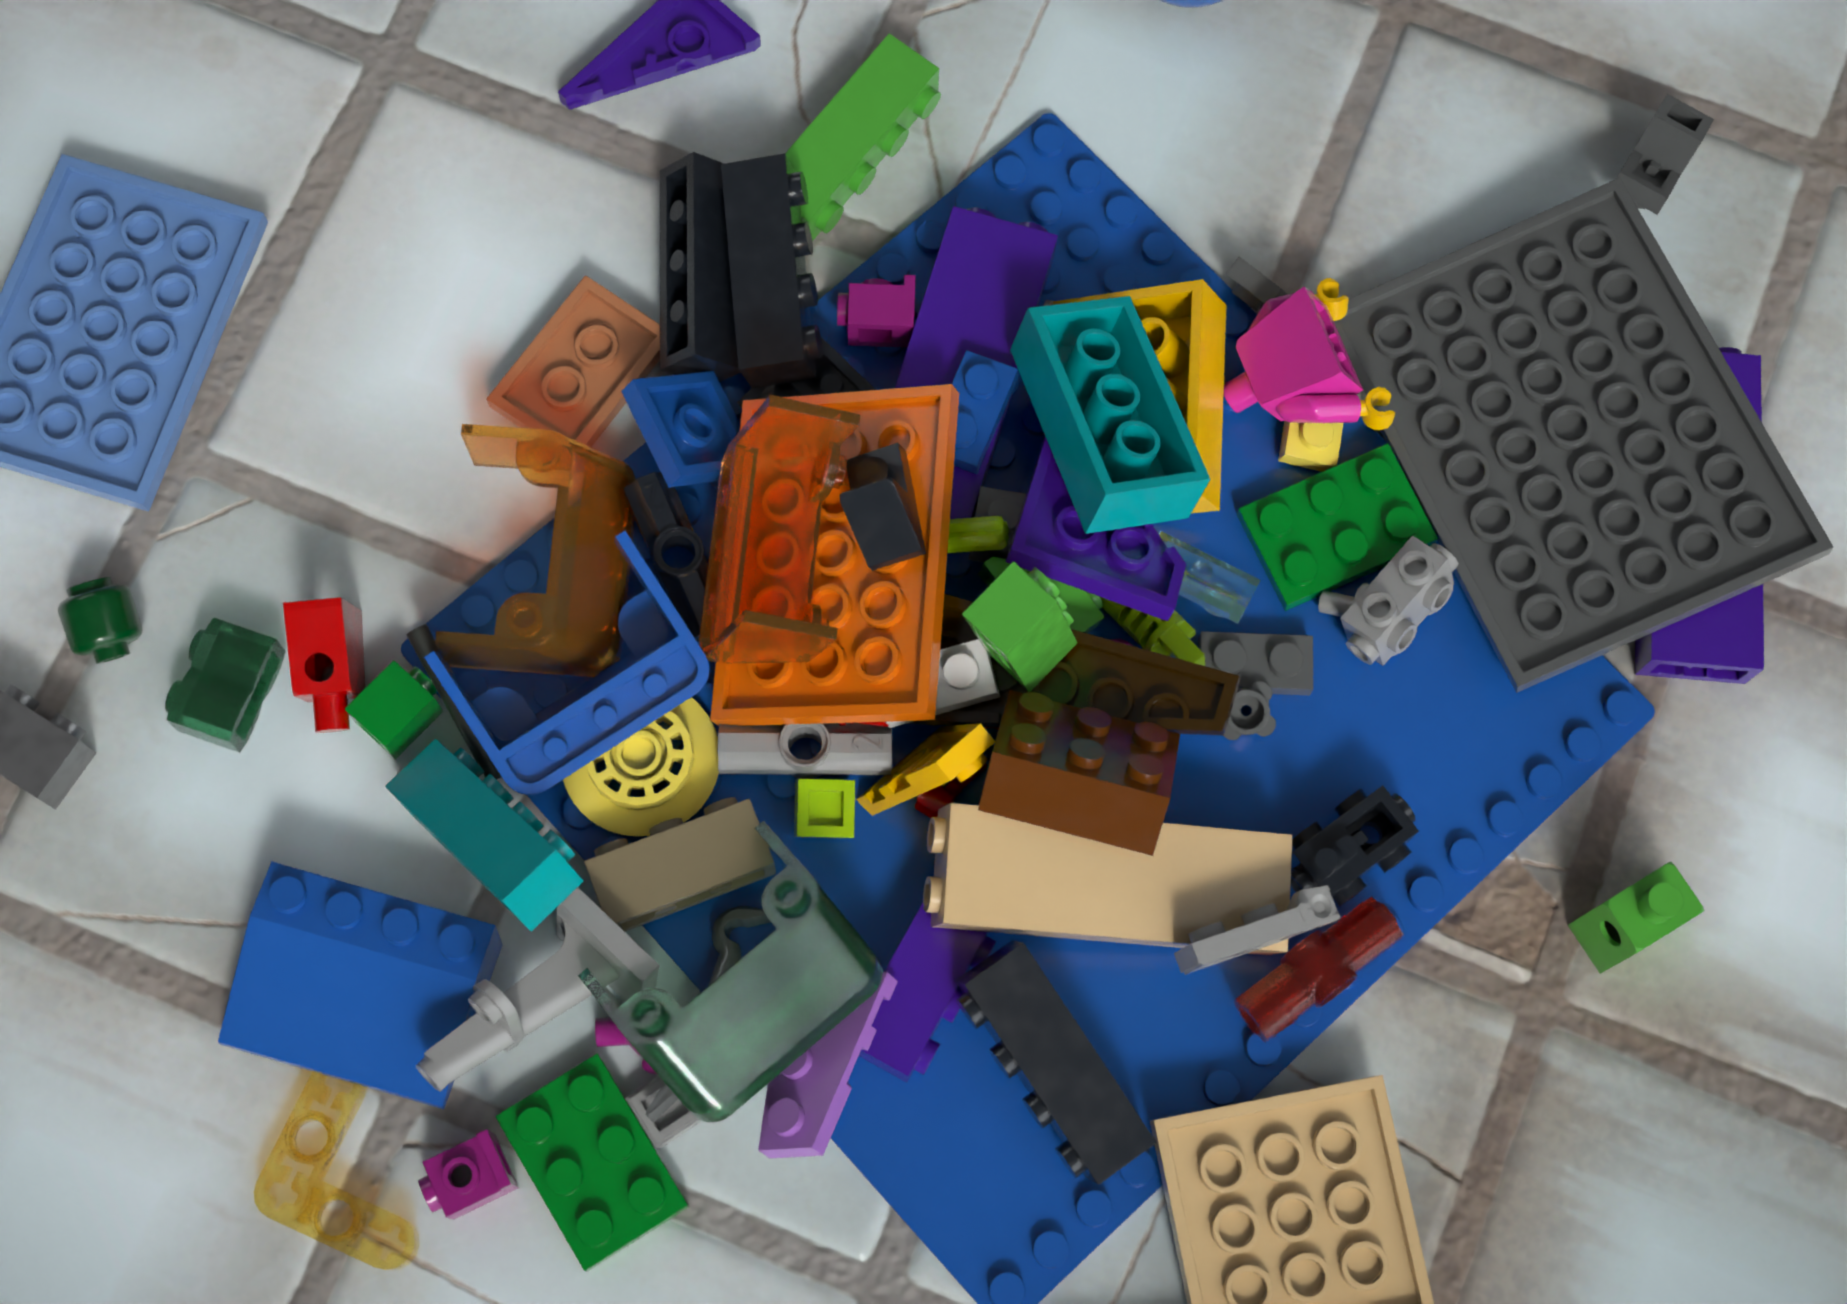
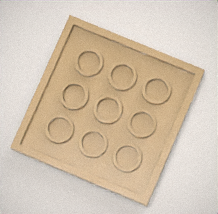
[1150,1075,1434,1304]

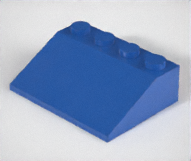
[218,861,503,1109]

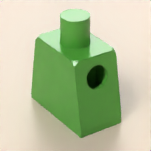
[1568,861,1705,974]

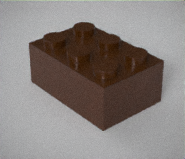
[978,690,1180,856]

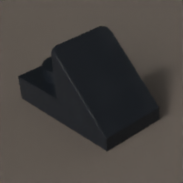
[839,443,926,571]

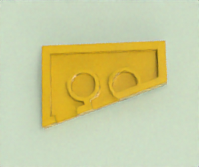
[856,723,995,816]

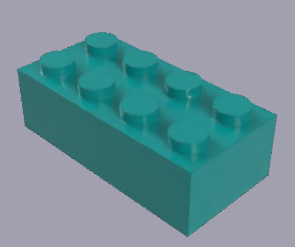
[1010,296,1211,534]

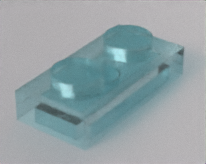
[1159,531,1261,624]

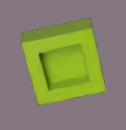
[794,779,855,838]

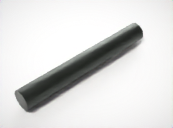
[406,624,502,780]

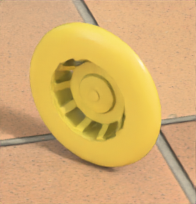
[563,697,719,836]

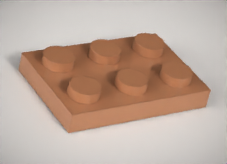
[486,275,660,466]

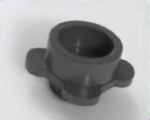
[1224,681,1276,740]

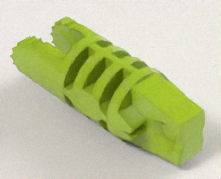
[1100,597,1206,666]

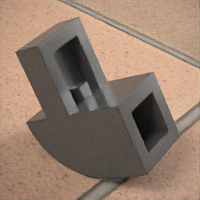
[1616,94,1714,215]

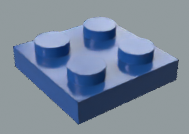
[621,371,740,488]

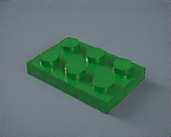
[1237,443,1438,611]
[495,1053,689,1272]

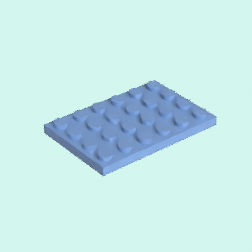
[0,154,268,512]

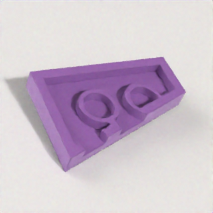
[758,972,898,1159]

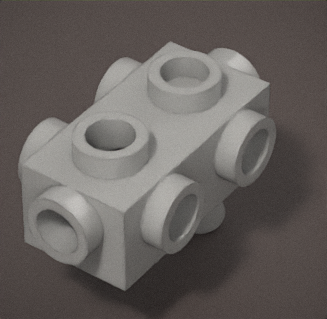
[1318,536,1459,666]

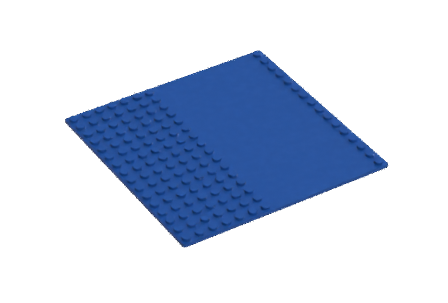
[401,113,1655,1304]

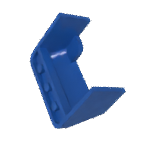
[424,531,709,795]

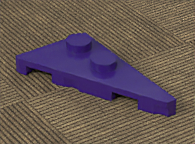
[558,0,761,110]

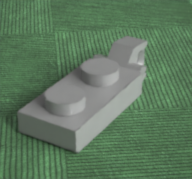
[1174,885,1341,975]

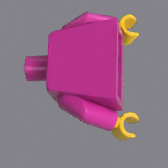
[1224,278,1395,430]

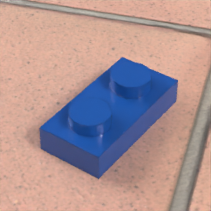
[952,350,1019,474]

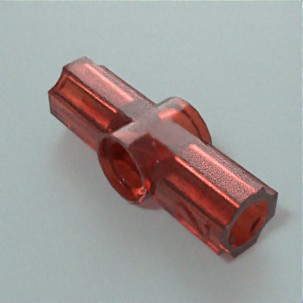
[1234,896,1404,1043]

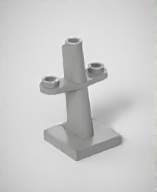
[415,887,660,1092]

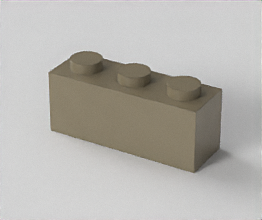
[584,797,776,932]

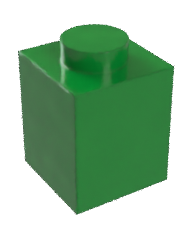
[345,660,444,760]

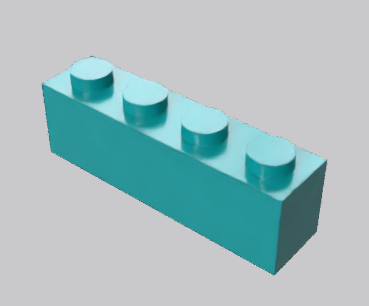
[385,738,583,932]

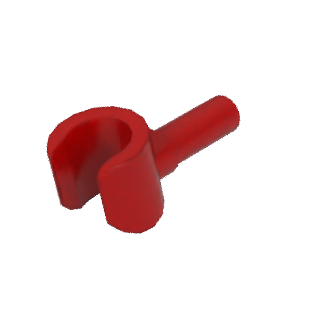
[914,763,987,818]

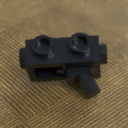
[1291,785,1419,906]

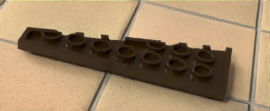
[906,594,1240,736]

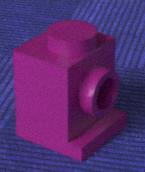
[837,275,915,348]
[418,1129,519,1220]

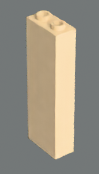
[923,803,1292,955]

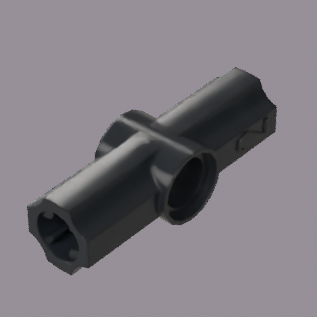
[623,472,723,642]

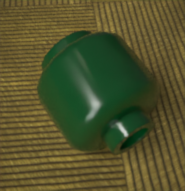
[58,577,143,664]

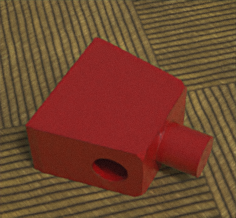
[283,597,365,733]

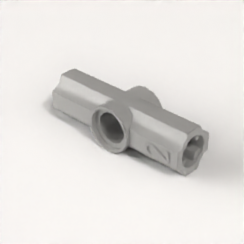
[718,723,892,779]

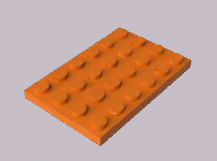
[710,384,959,726]

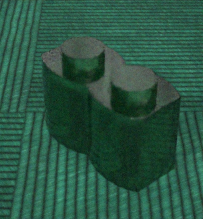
[165,617,286,753]

